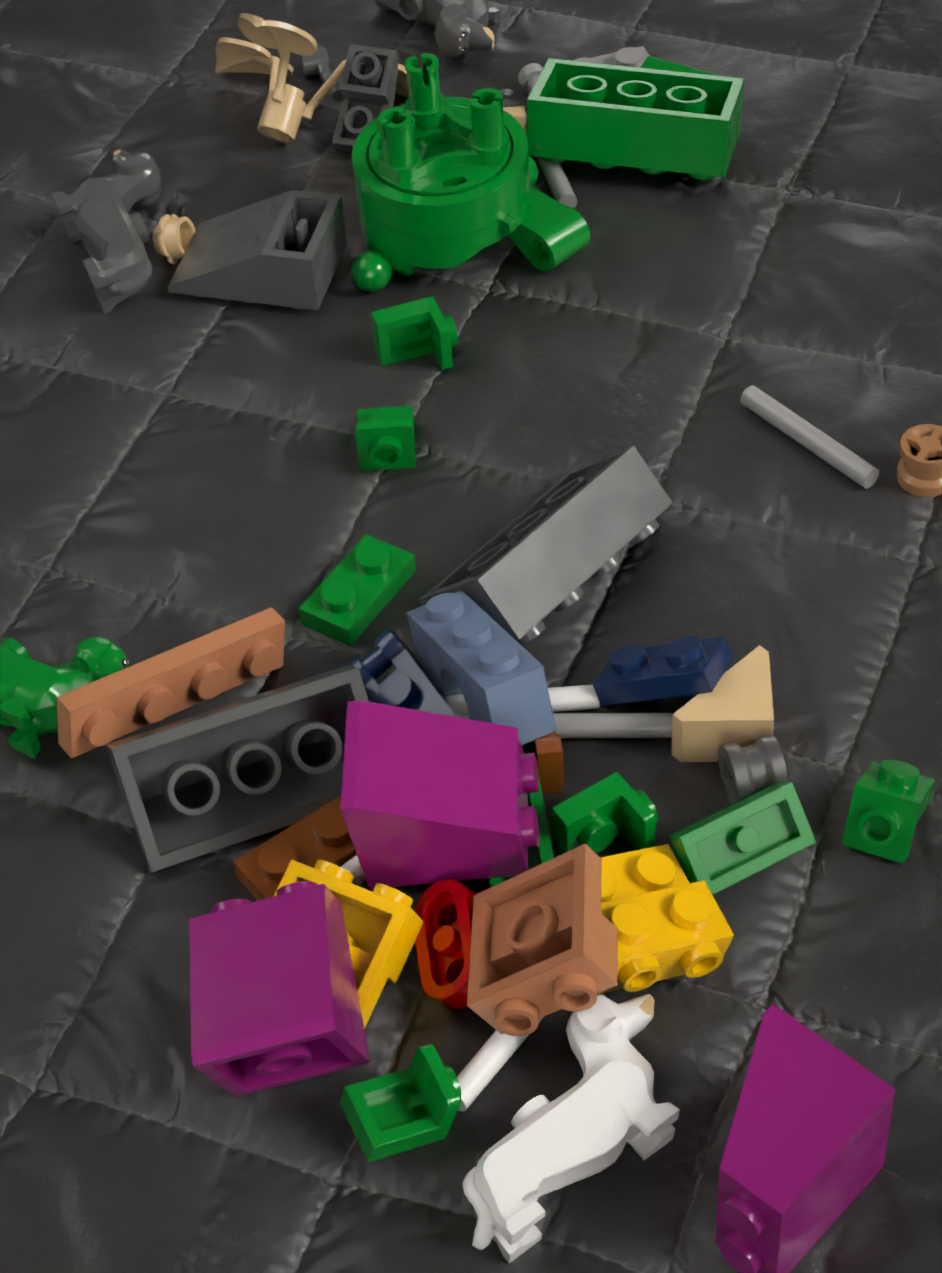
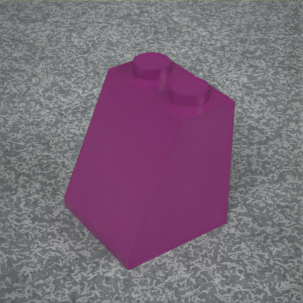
[340,700,539,889]
[189,881,371,1097]
[715,1004,896,1273]

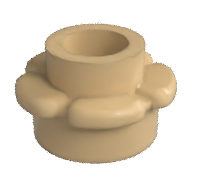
[152,214,196,264]

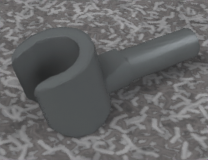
[302,46,342,100]

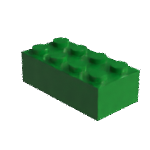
[526,58,744,180]

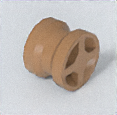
[896,424,942,497]

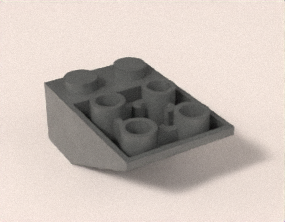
[168,190,347,311]

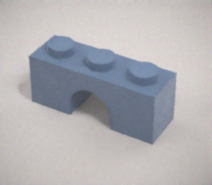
[406,590,556,745]

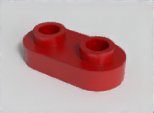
[414,879,476,1009]

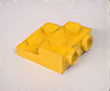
[597,844,734,995]
[274,859,424,1029]

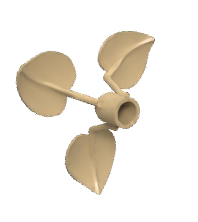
[215,13,409,143]

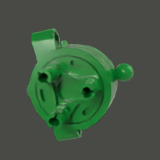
[351,53,591,292]

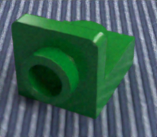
[355,406,416,471]
[552,772,658,855]

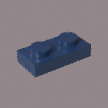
[593,636,734,706]

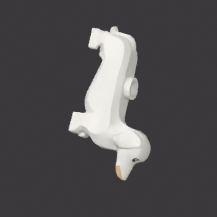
[462,994,680,1264]

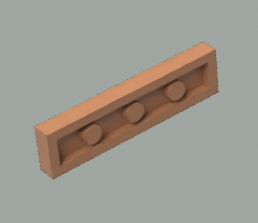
[57,607,285,759]

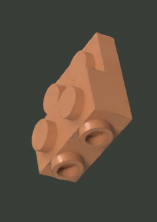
[467,844,618,1036]

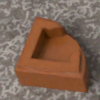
[533,731,564,794]

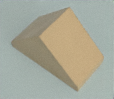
[672,645,774,762]

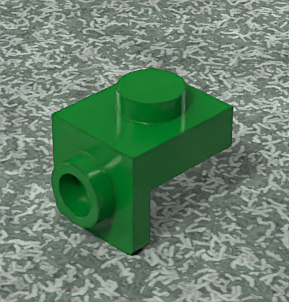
[371,296,459,371]
[842,760,935,863]
[339,1043,461,1163]

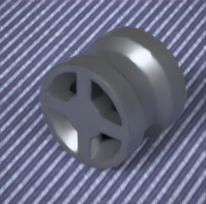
[718,734,788,805]

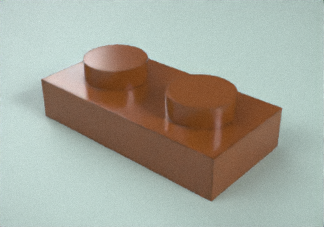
[234,795,356,901]

